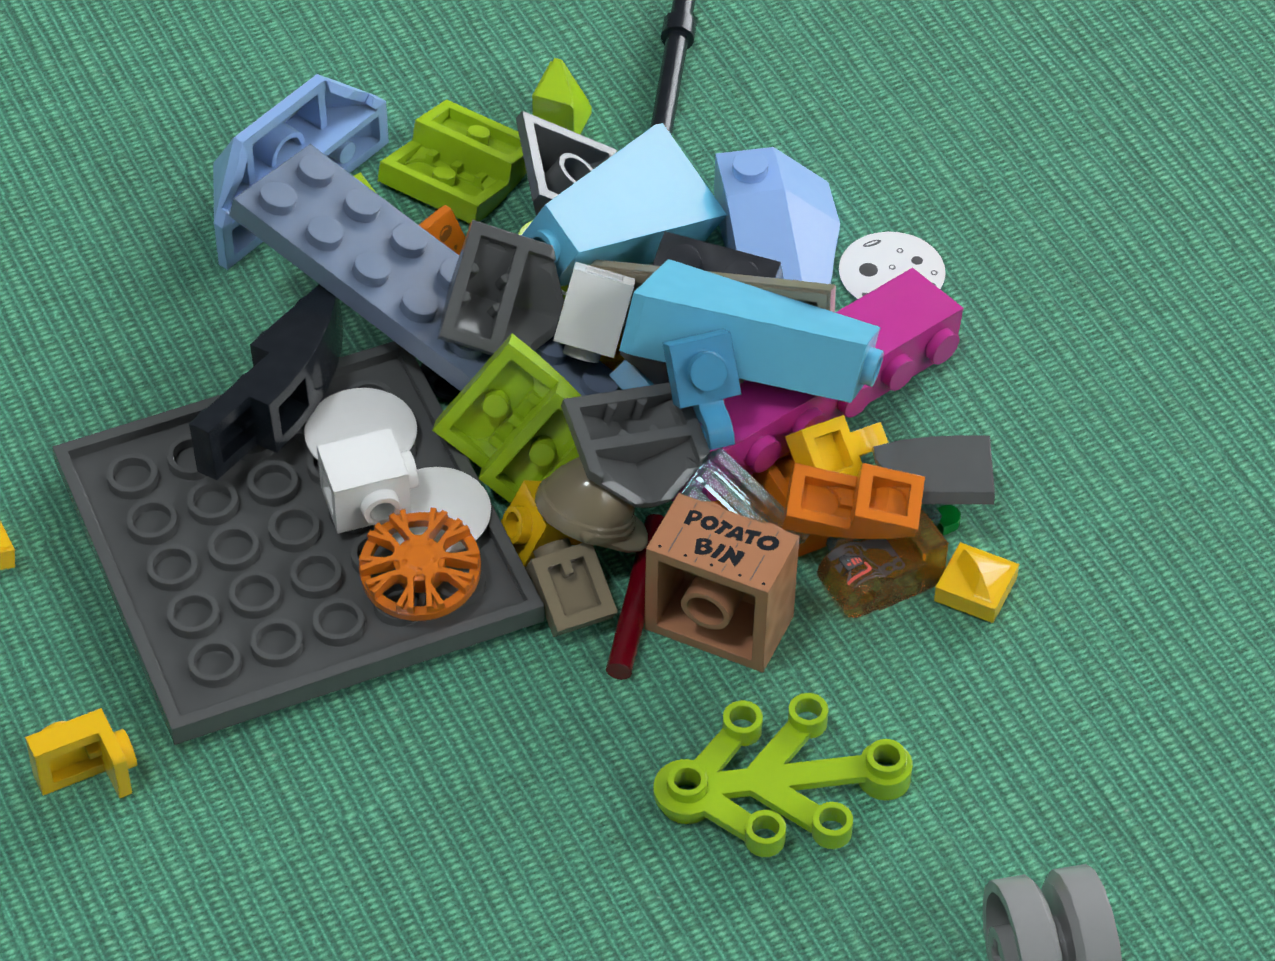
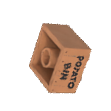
[645,493,799,673]

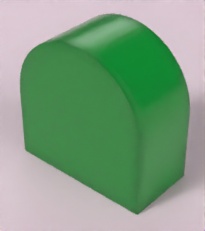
[930,505,961,535]

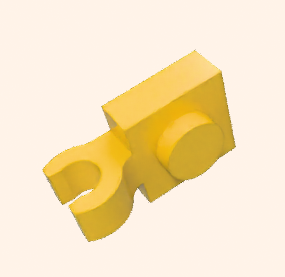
[785,415,889,476]

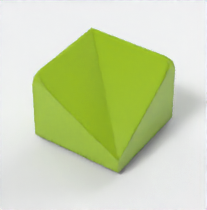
[532,58,592,134]

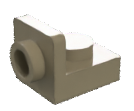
[525,538,618,638]

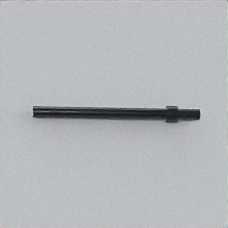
[650,0,697,136]

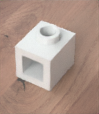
[553,262,635,363]
[317,428,419,534]

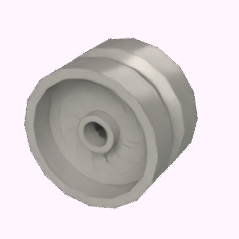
[983,864,1122,961]

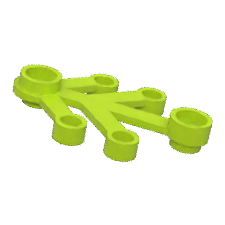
[653,693,913,857]

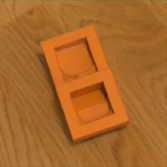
[782,463,925,539]

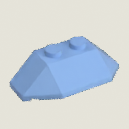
[213,74,389,270]

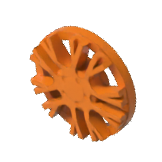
[359,507,481,621]

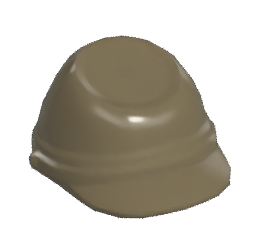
[535,457,648,553]

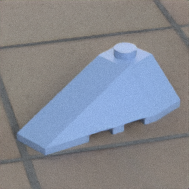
[714,147,840,284]

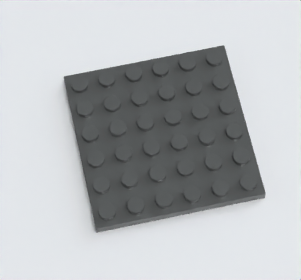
[52,341,545,745]

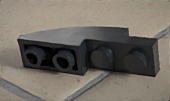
[189,284,344,480]

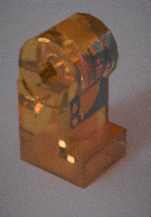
[817,508,948,618]

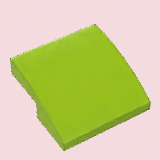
[377,99,527,224]
[432,333,581,503]

